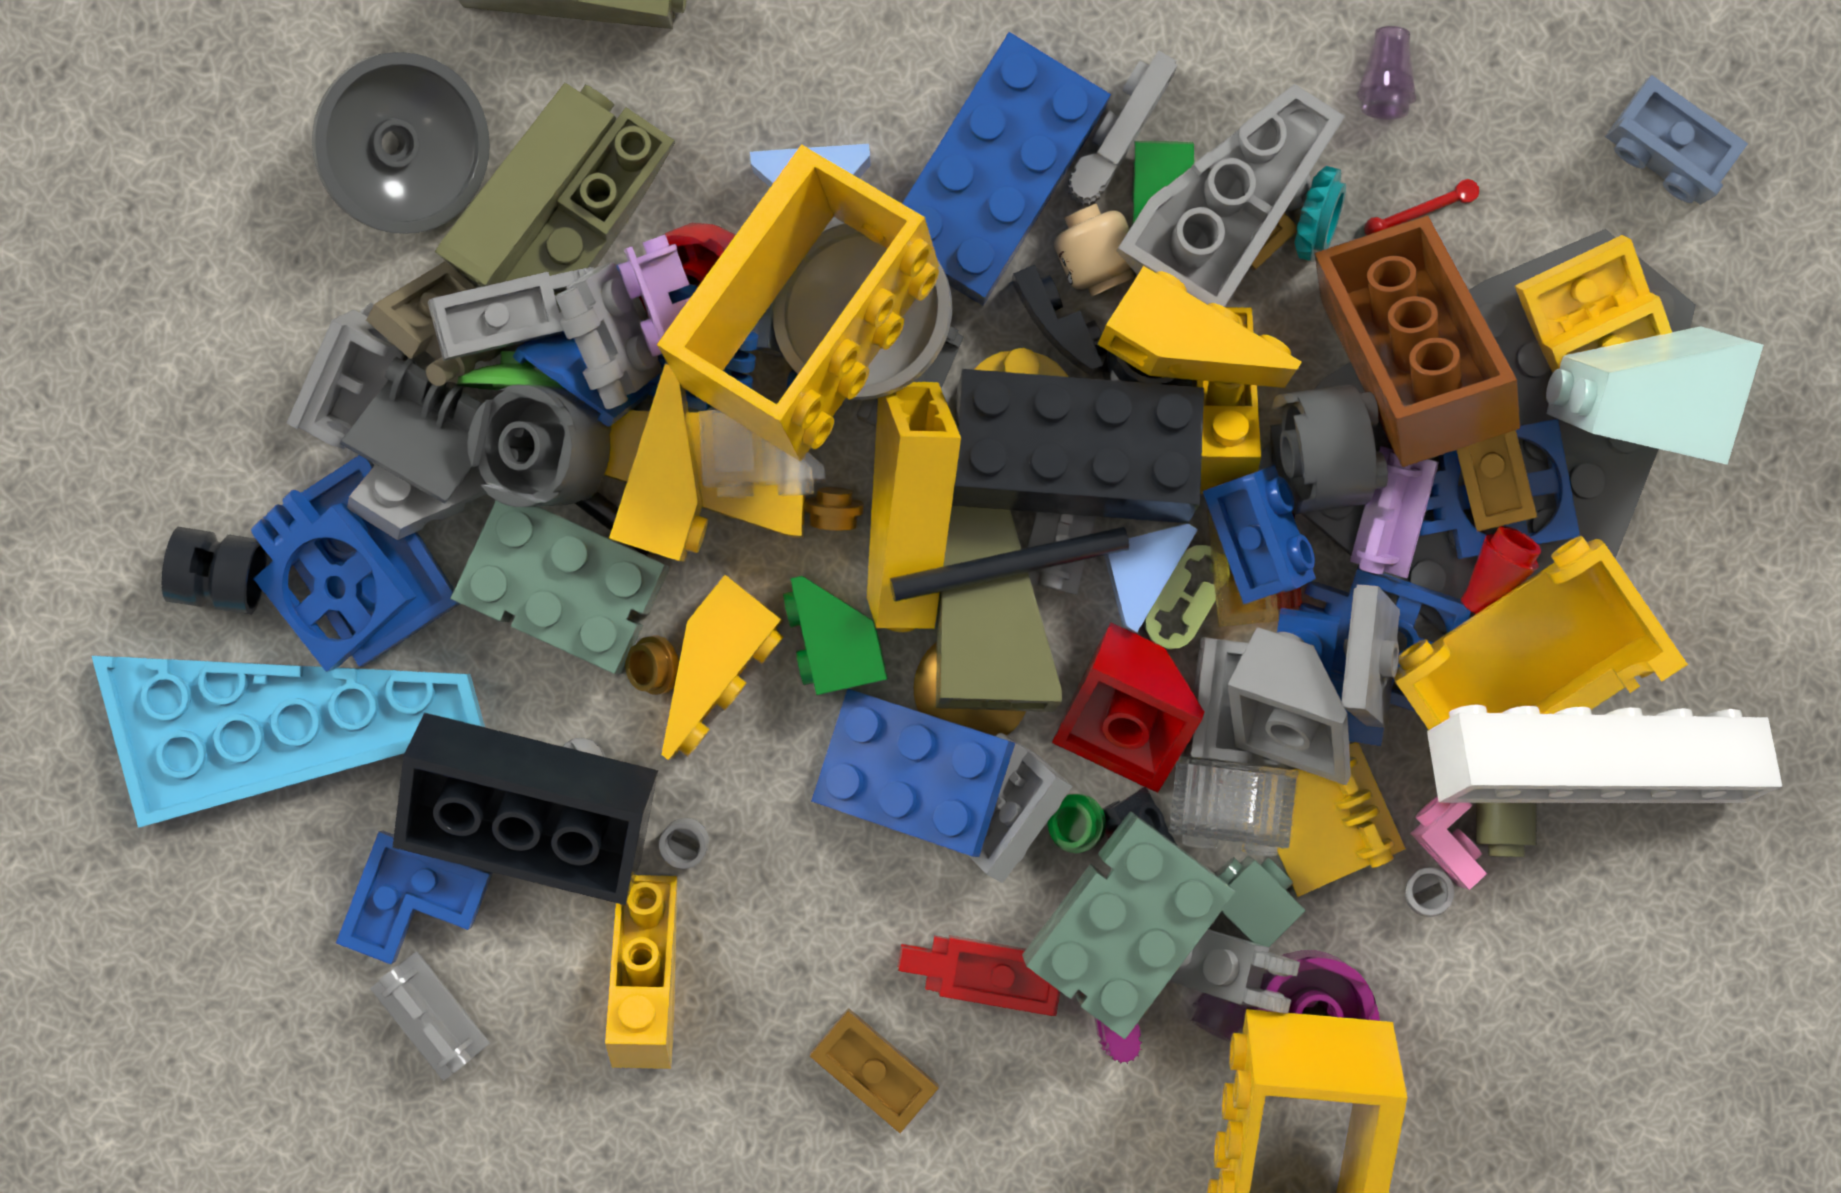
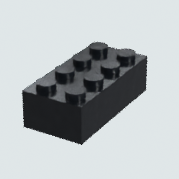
[952,369,1204,523]
[392,712,658,905]

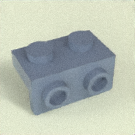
[1605,75,1748,205]

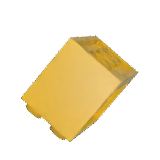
[657,144,939,462]
[1207,1009,1408,1193]

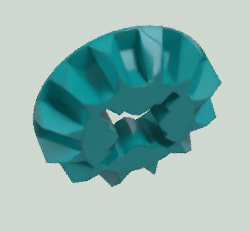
[1294,166,1346,262]

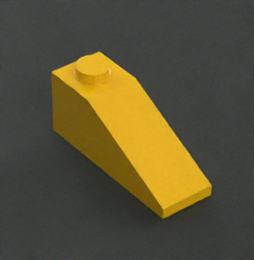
[609,364,708,562]

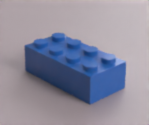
[902,32,1111,306]

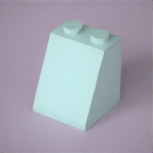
[1546,326,1764,465]

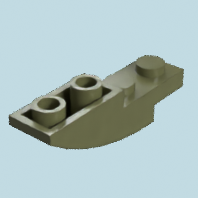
[504,107,675,313]

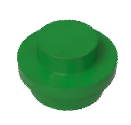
[1048,794,1106,853]

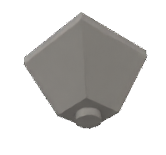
[1228,627,1351,785]

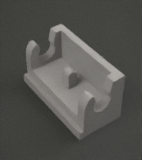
[286,310,405,449]
[1186,638,1252,763]

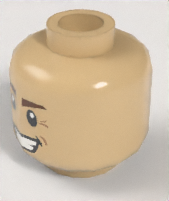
[1054,203,1134,296]

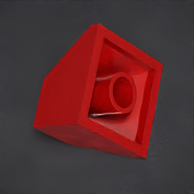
[1052,622,1205,793]

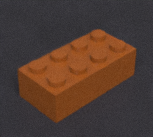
[1314,215,1520,467]

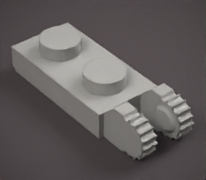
[1068,50,1177,207]
[428,267,594,361]
[1169,929,1300,1014]

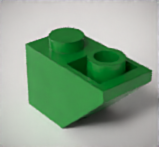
[783,576,888,695]

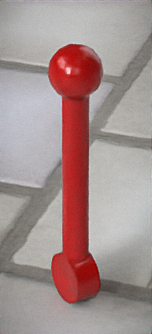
[1364,179,1479,236]

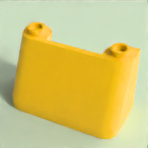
[1394,536,1688,730]

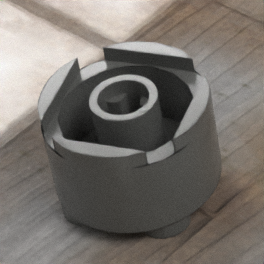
[468,384,611,507]
[1270,384,1388,515]

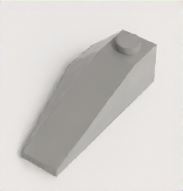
[1116,84,1345,307]

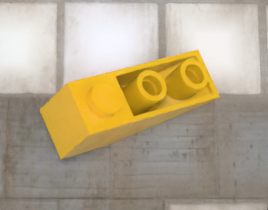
[1098,266,1302,388]
[1192,307,1261,494]
[661,575,784,760]
[605,875,677,1069]

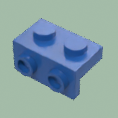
[1203,465,1316,604]

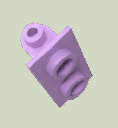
[618,235,691,365]
[1350,446,1439,578]

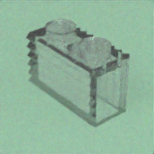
[1169,756,1299,856]

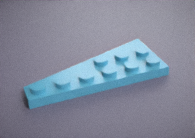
[91,656,485,828]

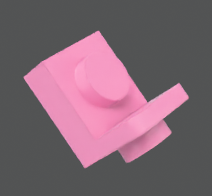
[1410,796,1487,890]

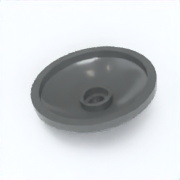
[312,52,490,234]

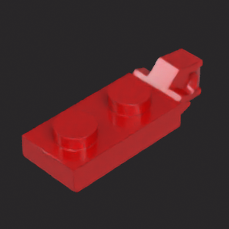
[897,935,1061,1016]

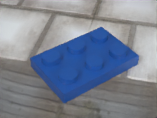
[263,455,461,667]
[811,689,1015,857]

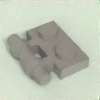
[555,262,663,409]

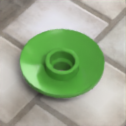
[456,351,564,391]

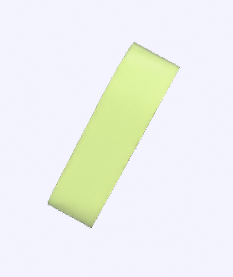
[1144,545,1228,649]

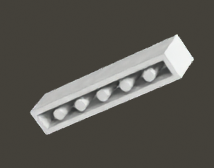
[1427,705,1782,803]

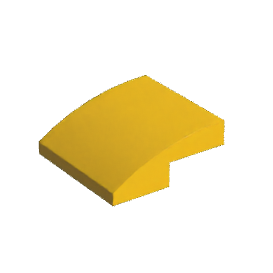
[1515,235,1672,372]

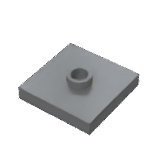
[1341,585,1400,728]

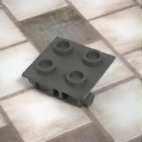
[340,357,483,504]

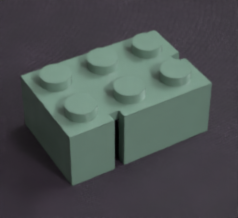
[450,501,671,674]
[1022,811,1236,1039]

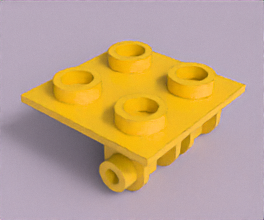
[1249,742,1406,897]

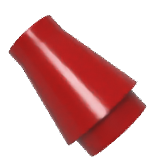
[1461,526,1541,614]

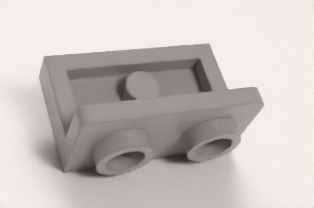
[968,733,1072,883]

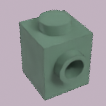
[1215,855,1306,947]

